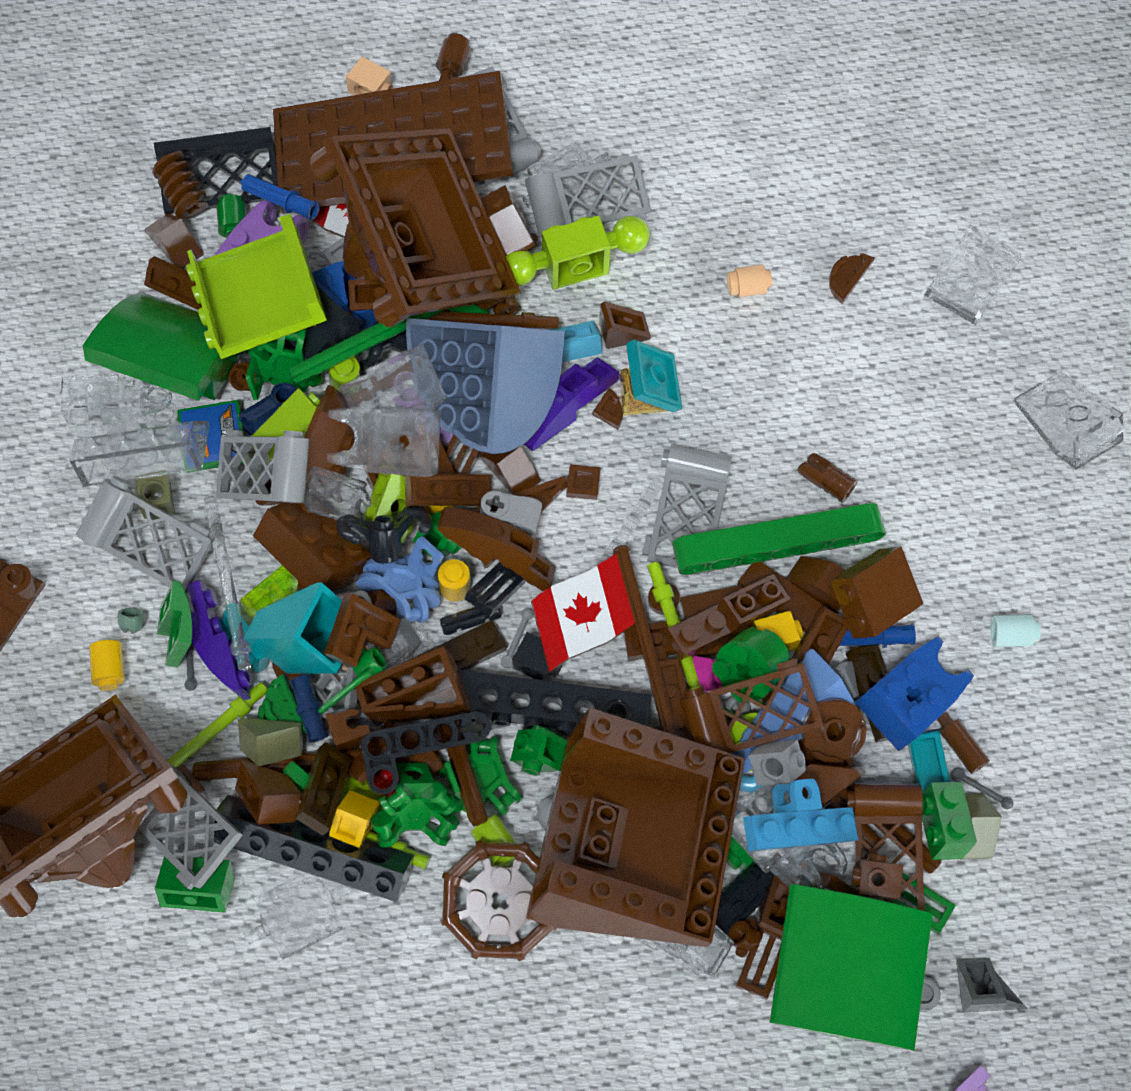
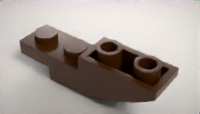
[437,507,555,592]
[665,574,791,660]

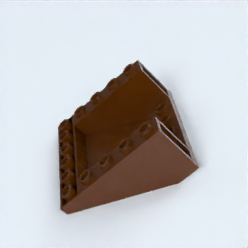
[526,708,745,947]

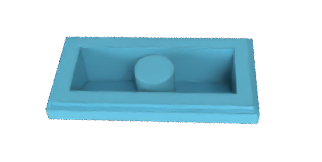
[551,321,602,362]

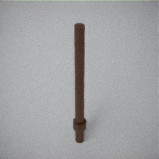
[376,311,559,329]

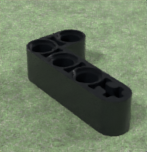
[361,712,491,795]

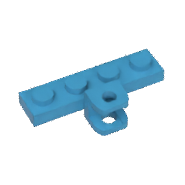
[743,779,858,852]

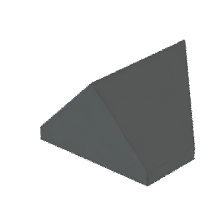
[956,958,1028,1013]

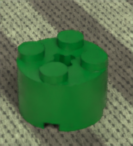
[712,627,790,703]

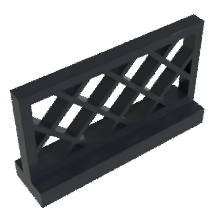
[154,127,278,215]

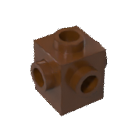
[851,854,903,901]

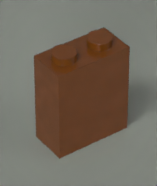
[830,546,924,639]

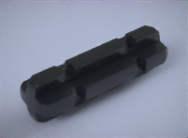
[440,600,502,635]

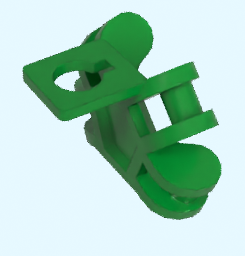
[246,328,322,400]
[439,736,522,817]
[371,763,460,847]

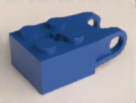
[855,636,974,751]

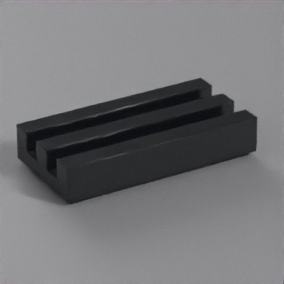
[464,562,526,617]

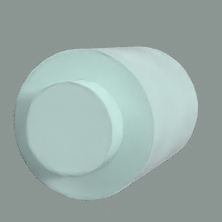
[990,614,1040,647]

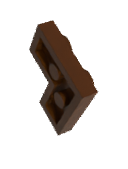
[324,593,400,667]

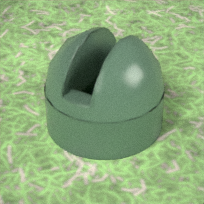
[118,608,144,634]

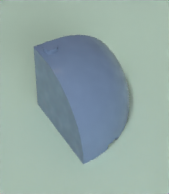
[406,318,565,454]

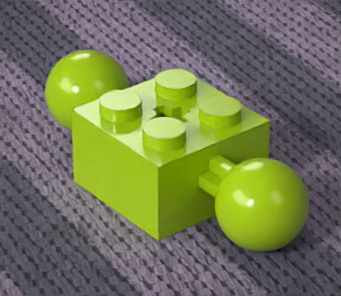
[506,215,650,290]

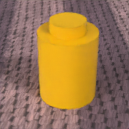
[438,559,471,602]
[89,640,124,691]

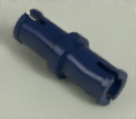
[290,675,328,743]

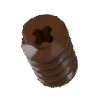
[152,151,208,219]

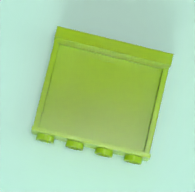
[186,213,327,359]

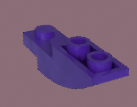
[523,357,619,451]
[188,580,251,700]

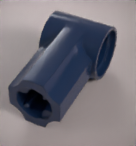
[239,383,297,436]

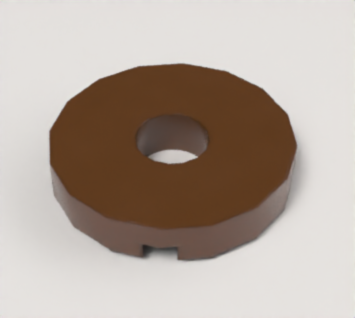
[801,697,867,764]

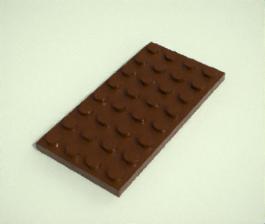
[273,71,513,213]

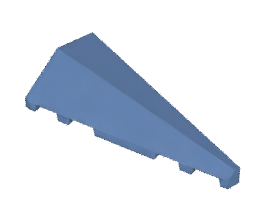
[730,649,856,775]

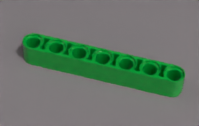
[672,503,886,575]

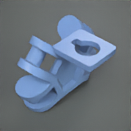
[356,536,444,627]

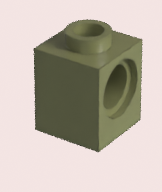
[135,468,175,520]

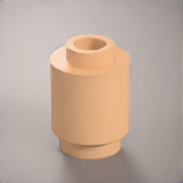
[727,264,772,298]

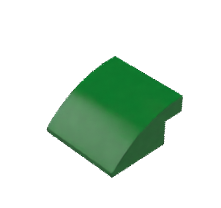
[82,293,242,401]
[769,884,933,1051]

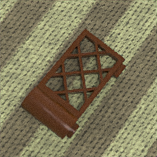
[680,658,825,753]
[847,784,924,911]

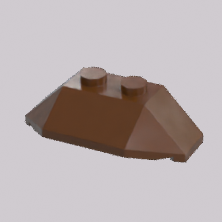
[304,385,359,499]

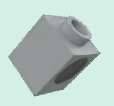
[748,740,806,786]

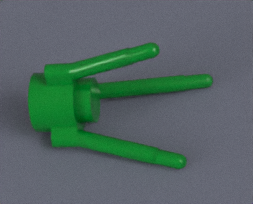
[318,645,387,714]

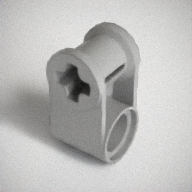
[480,491,542,536]

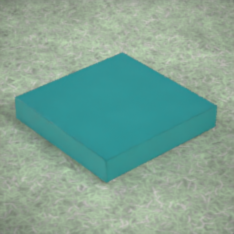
[626,339,682,412]

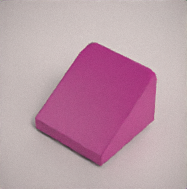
[693,656,723,690]

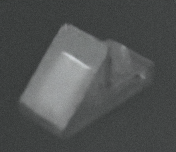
[366,618,436,670]

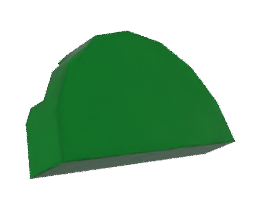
[263,674,306,735]

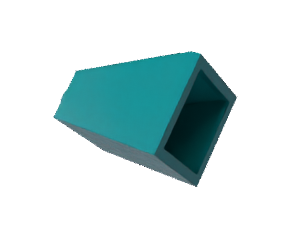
[243,582,342,674]

